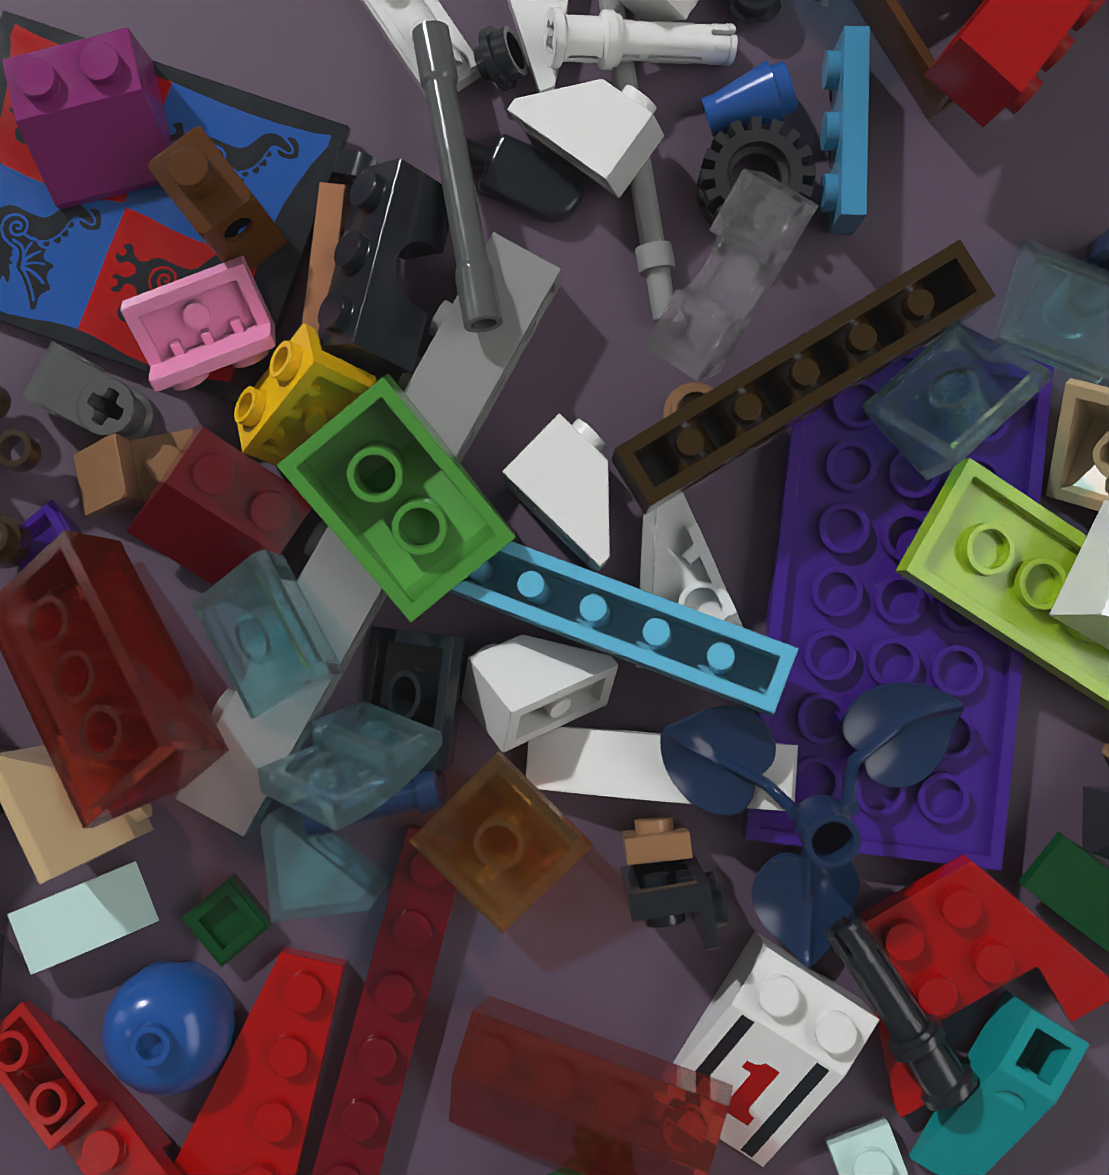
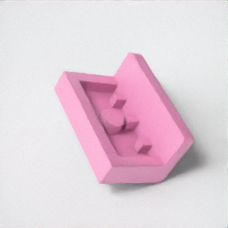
[120,256,276,392]

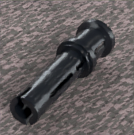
[823,912,978,1111]

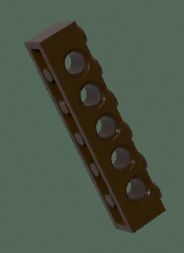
[611,239,996,515]

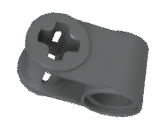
[22,341,156,440]

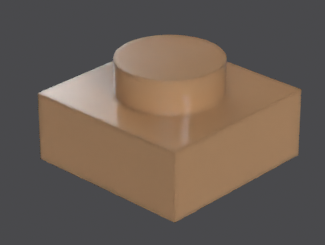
[621,815,693,865]

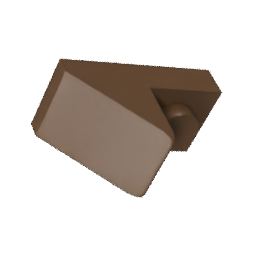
[73,428,195,517]

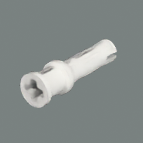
[543,7,738,70]

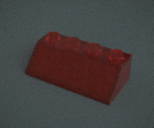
[0,530,229,828]
[449,996,733,1175]

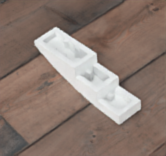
[525,726,798,811]

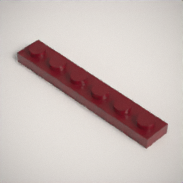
[312,824,471,1175]

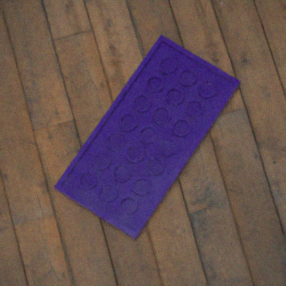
[742,333,1055,871]

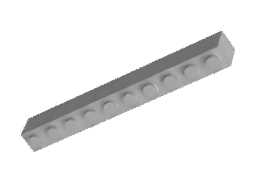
[175,232,561,837]

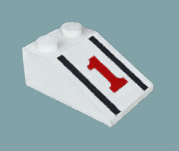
[654,931,880,1167]

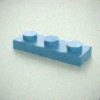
[819,26,870,235]

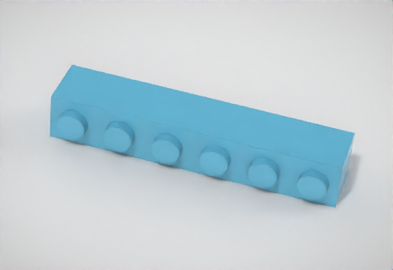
[448,541,799,717]

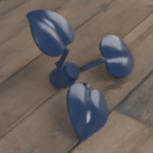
[660,682,964,968]

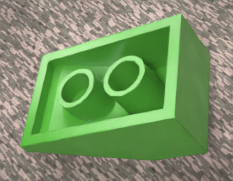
[276,373,516,622]

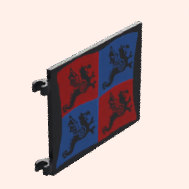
[0,10,378,404]

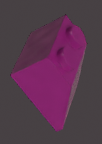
[2,27,172,210]

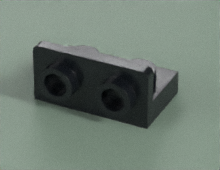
[620,855,728,950]

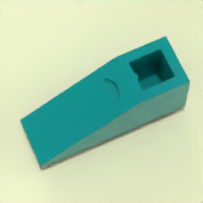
[909,989,1090,1175]

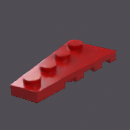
[174,946,347,1175]

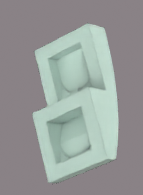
[7,861,159,974]

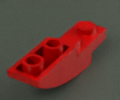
[0,1001,182,1175]

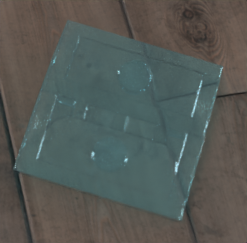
[257,701,443,831]

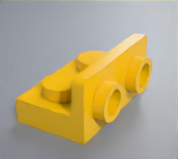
[234,323,377,466]

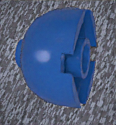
[101,960,237,1097]

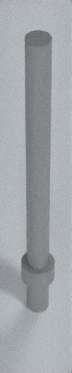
[598,0,678,323]

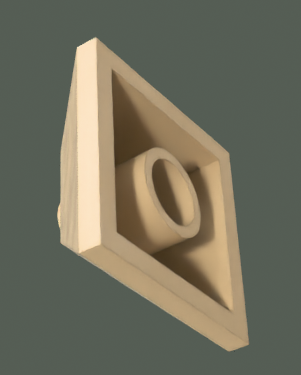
[0,745,154,884]

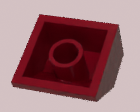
[127,424,312,600]

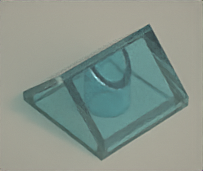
[993,238,1109,387]
[862,324,1053,480]
[192,549,344,720]
[260,800,393,923]

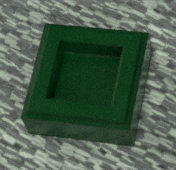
[181,873,275,968]

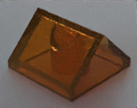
[409,751,593,933]

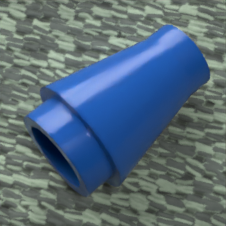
[701,60,798,135]

